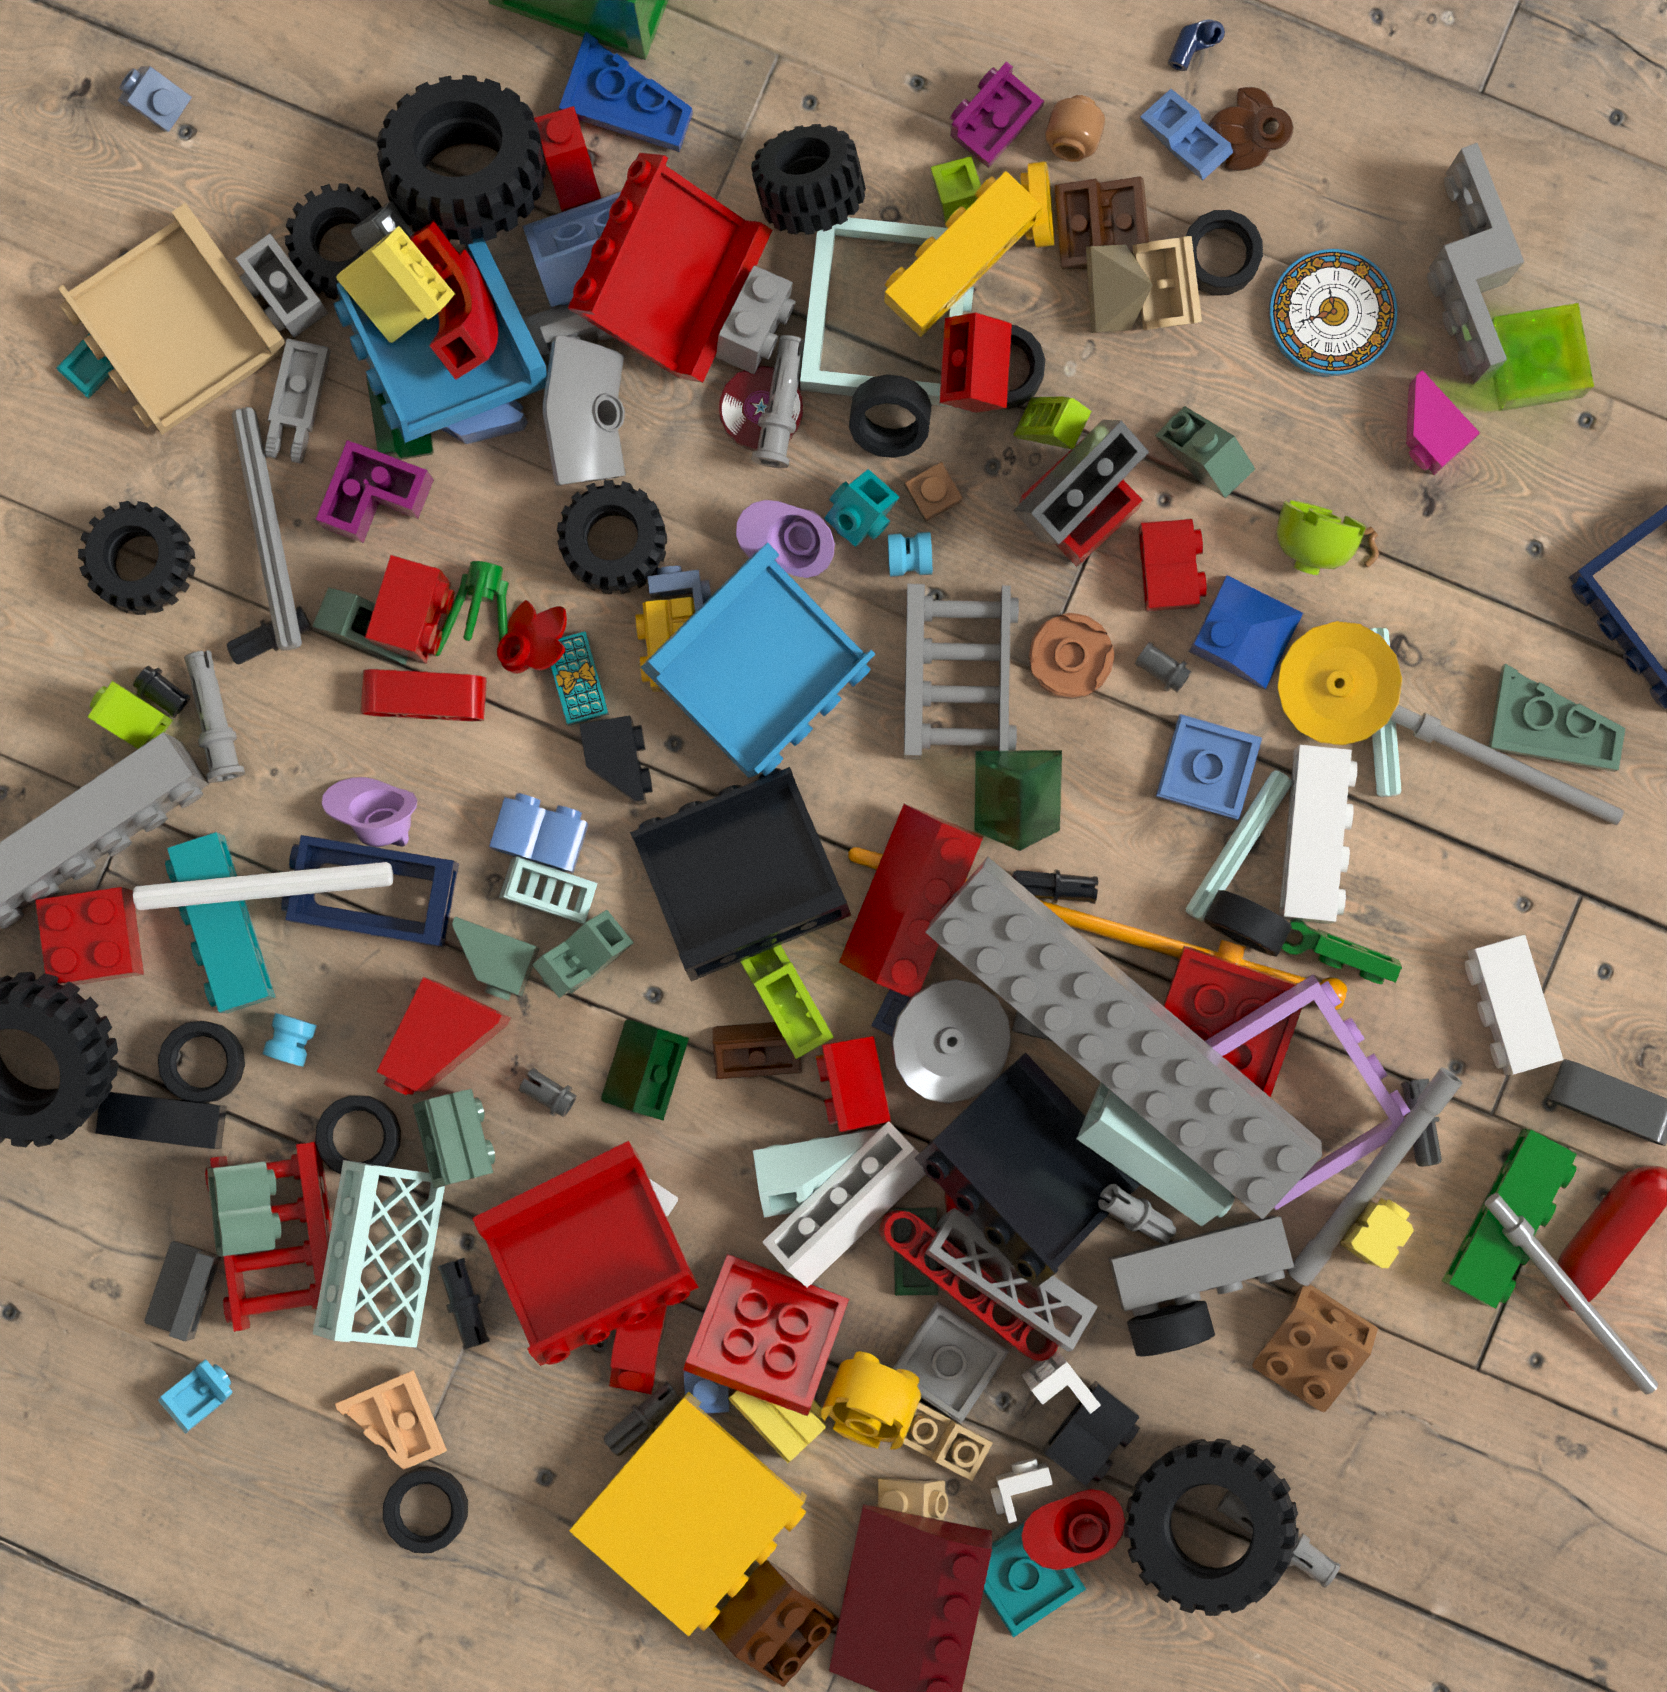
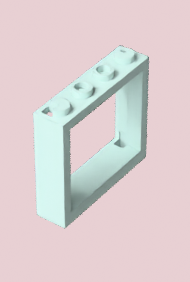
[800,217,974,407]

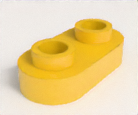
[1020,161,1054,248]

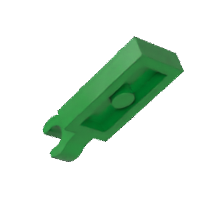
[1282,919,1402,984]

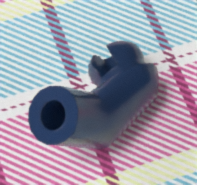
[1168,19,1225,71]

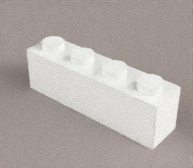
[1279,745,1357,924]
[763,1121,926,1287]

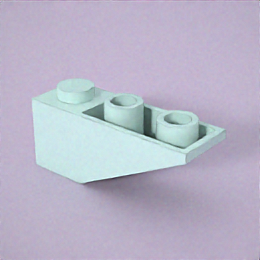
[753,1129,880,1218]

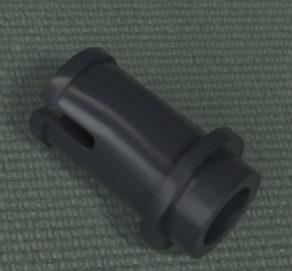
[133,666,191,718]

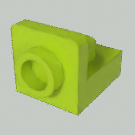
[931,156,981,228]

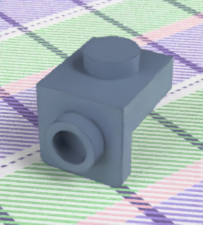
[118,66,192,132]
[647,566,711,612]

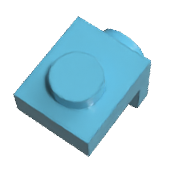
[158,1359,233,1434]

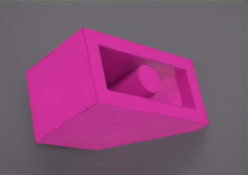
[1406,370,1480,475]

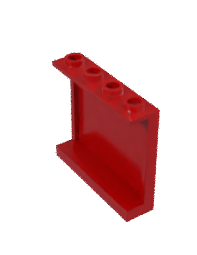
[568,153,773,383]
[472,1141,699,1366]

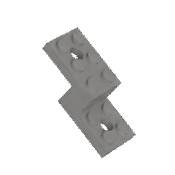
[1427,143,1524,385]

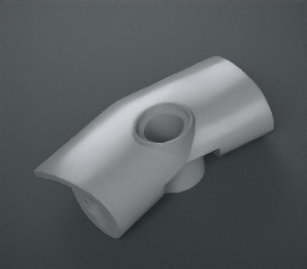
[543,335,626,485]

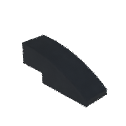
[95,1092,227,1149]

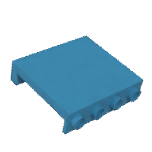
[333,238,547,443]
[640,543,875,778]

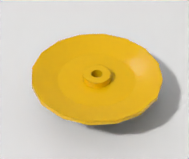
[1278,621,1403,746]

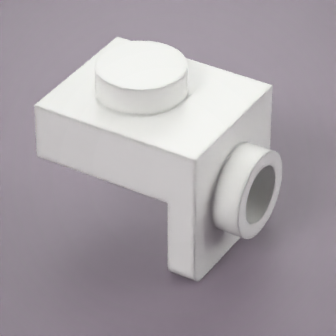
[990,1458,1053,1523]

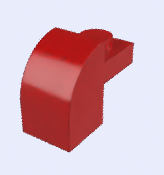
[609,1304,668,1395]

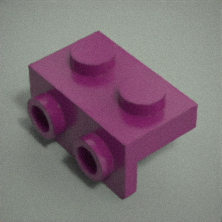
[950,61,1044,168]

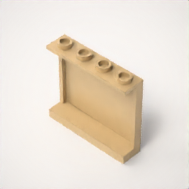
[58,203,285,435]

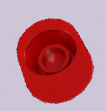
[1021,1489,1125,1570]

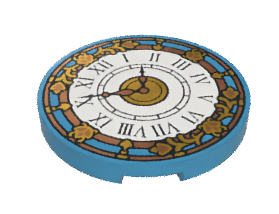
[1269,249,1397,377]

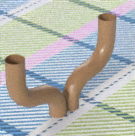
[1364,526,1379,567]

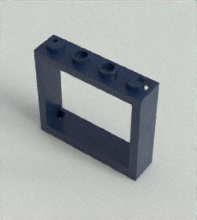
[1568,505,1667,709]

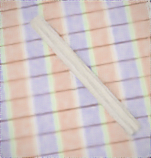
[133,862,393,910]

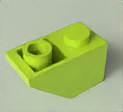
[88,681,173,749]

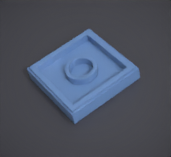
[1155,714,1262,821]

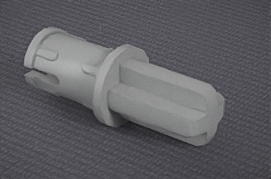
[1098,1184,1176,1244]

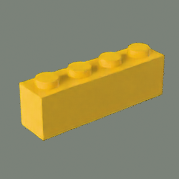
[884,171,1043,337]

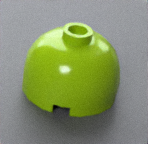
[1276,500,1366,575]

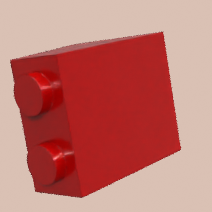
[376,977,511,1096]

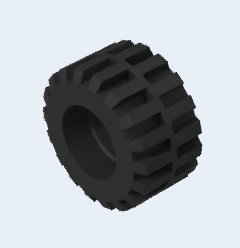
[751,124,866,235]
[285,183,382,300]
[557,480,667,595]
[78,501,195,615]

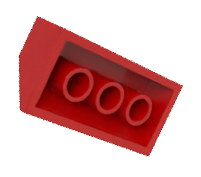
[839,803,984,998]

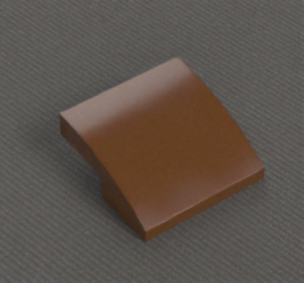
[1055,176,1149,269]

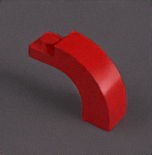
[409,221,498,380]

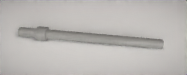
[1389,705,1624,825]
[1484,1193,1658,1395]

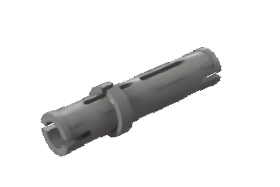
[1216,1490,1341,1588]

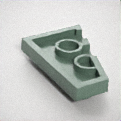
[1488,664,1626,772]

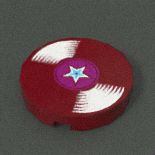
[719,366,803,452]

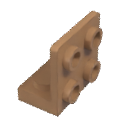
[1252,1284,1378,1412]

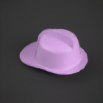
[736,500,835,578]
[322,777,418,847]

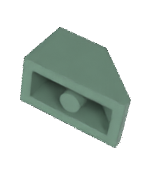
[312,587,408,665]
[452,917,540,1001]

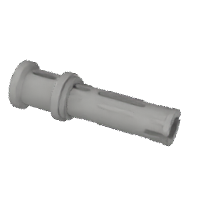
[751,335,805,468]
[184,650,245,783]

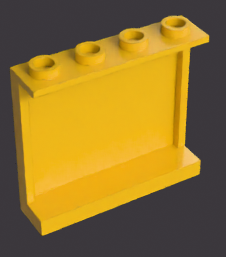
[569,1391,807,1637]

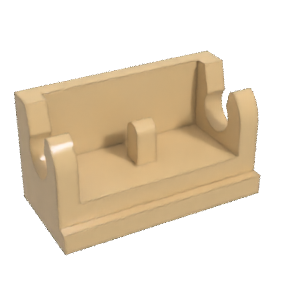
[1132,236,1202,331]

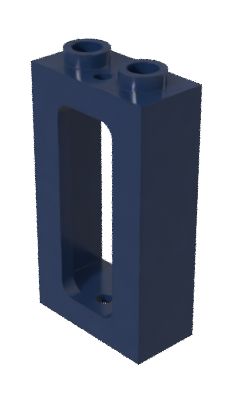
[281,835,459,948]

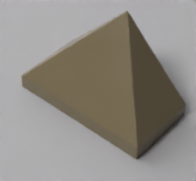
[1086,245,1153,333]

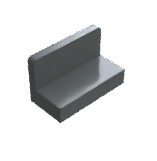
[144,1241,222,1342]

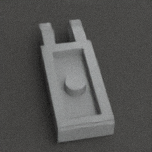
[265,339,331,464]

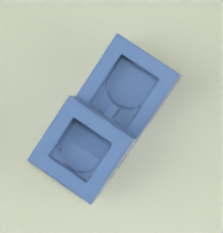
[1140,89,1233,181]

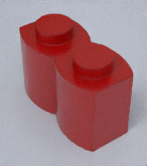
[1139,519,1207,612]

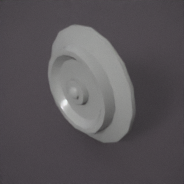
[891,979,1011,1103]

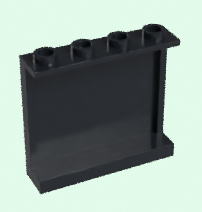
[630,767,851,982]
[914,1052,1141,1289]

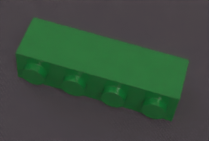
[1442,1129,1577,1309]

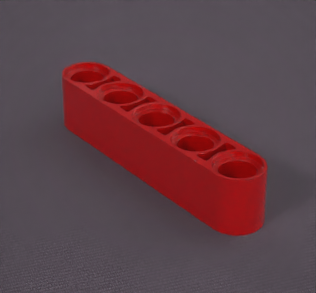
[879,1210,1059,1361]

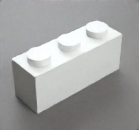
[1465,935,1563,1075]

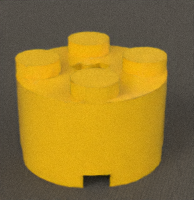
[821,1351,921,1450]

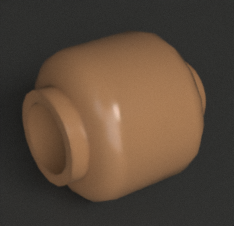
[1045,95,1105,162]

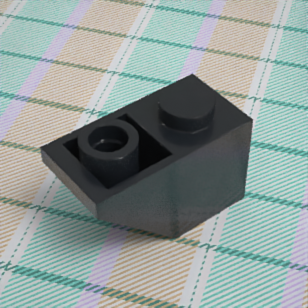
[579,715,653,805]

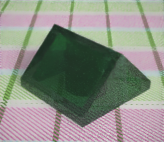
[974,750,1062,851]

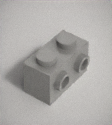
[235,234,328,338]
[716,265,796,374]

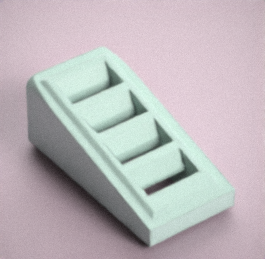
[499,856,598,924]

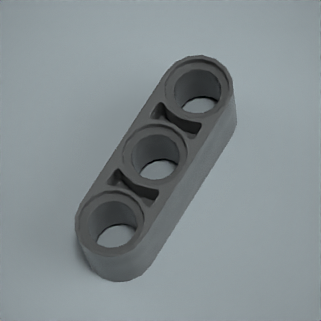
[1548,1059,1667,1146]

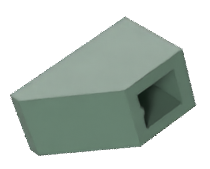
[1155,406,1256,498]

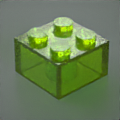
[1492,303,1594,411]

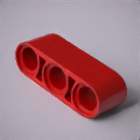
[360,669,487,722]

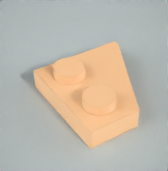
[335,1370,447,1470]

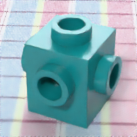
[824,469,900,547]

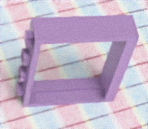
[1205,975,1410,1210]

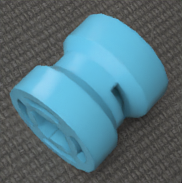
[888,532,933,577]
[262,1013,317,1067]

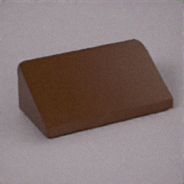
[712,1022,802,1079]

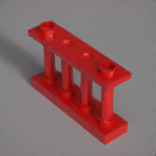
[205,1142,332,1332]

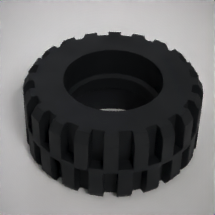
[377,75,546,245]
[0,972,119,1148]
[1124,1439,1299,1616]

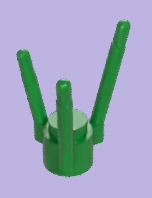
[434,561,509,656]

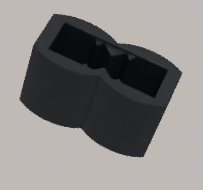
[1043,1381,1140,1486]

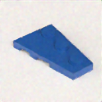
[559,32,693,152]

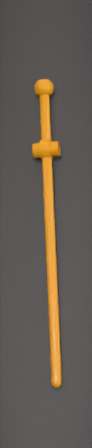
[848,847,1347,1010]

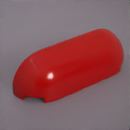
[1557,1166,1667,1312]

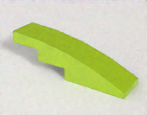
[740,945,834,1059]

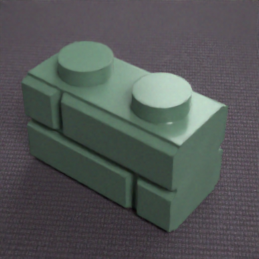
[412,1089,495,1189]

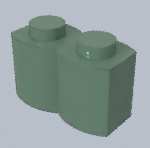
[207,1162,281,1256]

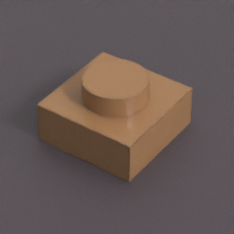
[904,462,963,522]

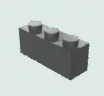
[1013,419,1149,545]

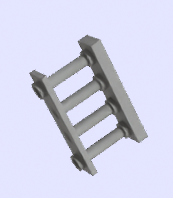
[904,584,1019,761]

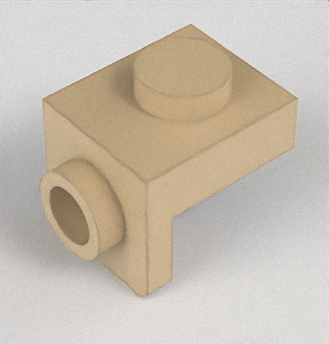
[878,1478,948,1521]

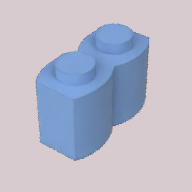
[489,793,588,874]

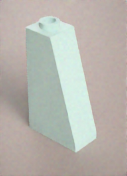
[1077,1082,1235,1227]

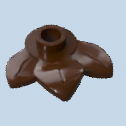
[1209,87,1294,171]

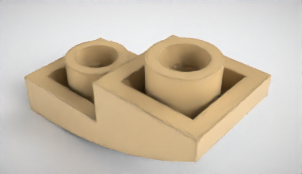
[903,1401,993,1481]

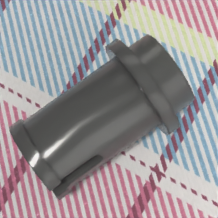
[1135,642,1192,693]
[519,1068,577,1117]

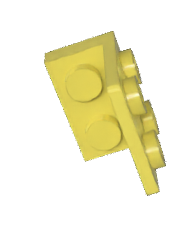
[336,226,455,343]

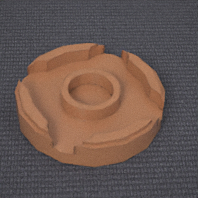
[1028,613,1114,699]

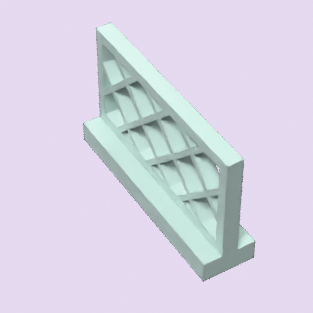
[313,1160,445,1348]

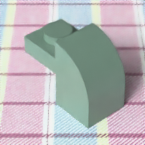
[532,910,634,999]

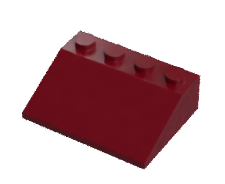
[829,1504,992,1692]

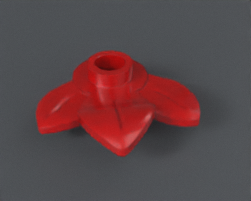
[497,600,567,674]

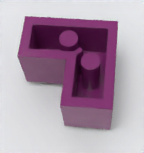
[315,440,434,543]

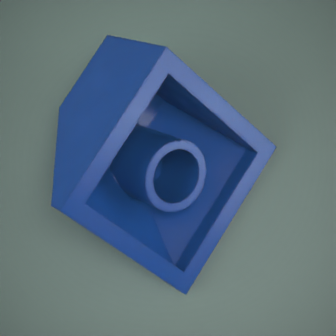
[1188,575,1303,690]

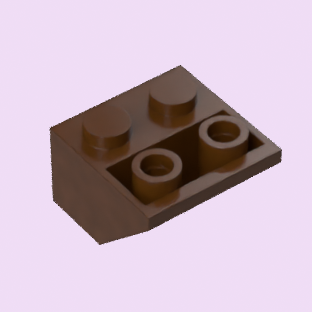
[709,1559,839,1687]

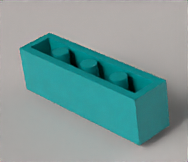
[165,832,276,1014]

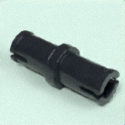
[438,1258,490,1350]

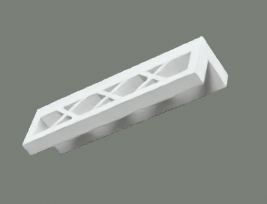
[1022,1351,1101,1414]

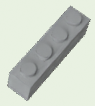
[1108,1215,1294,1316]

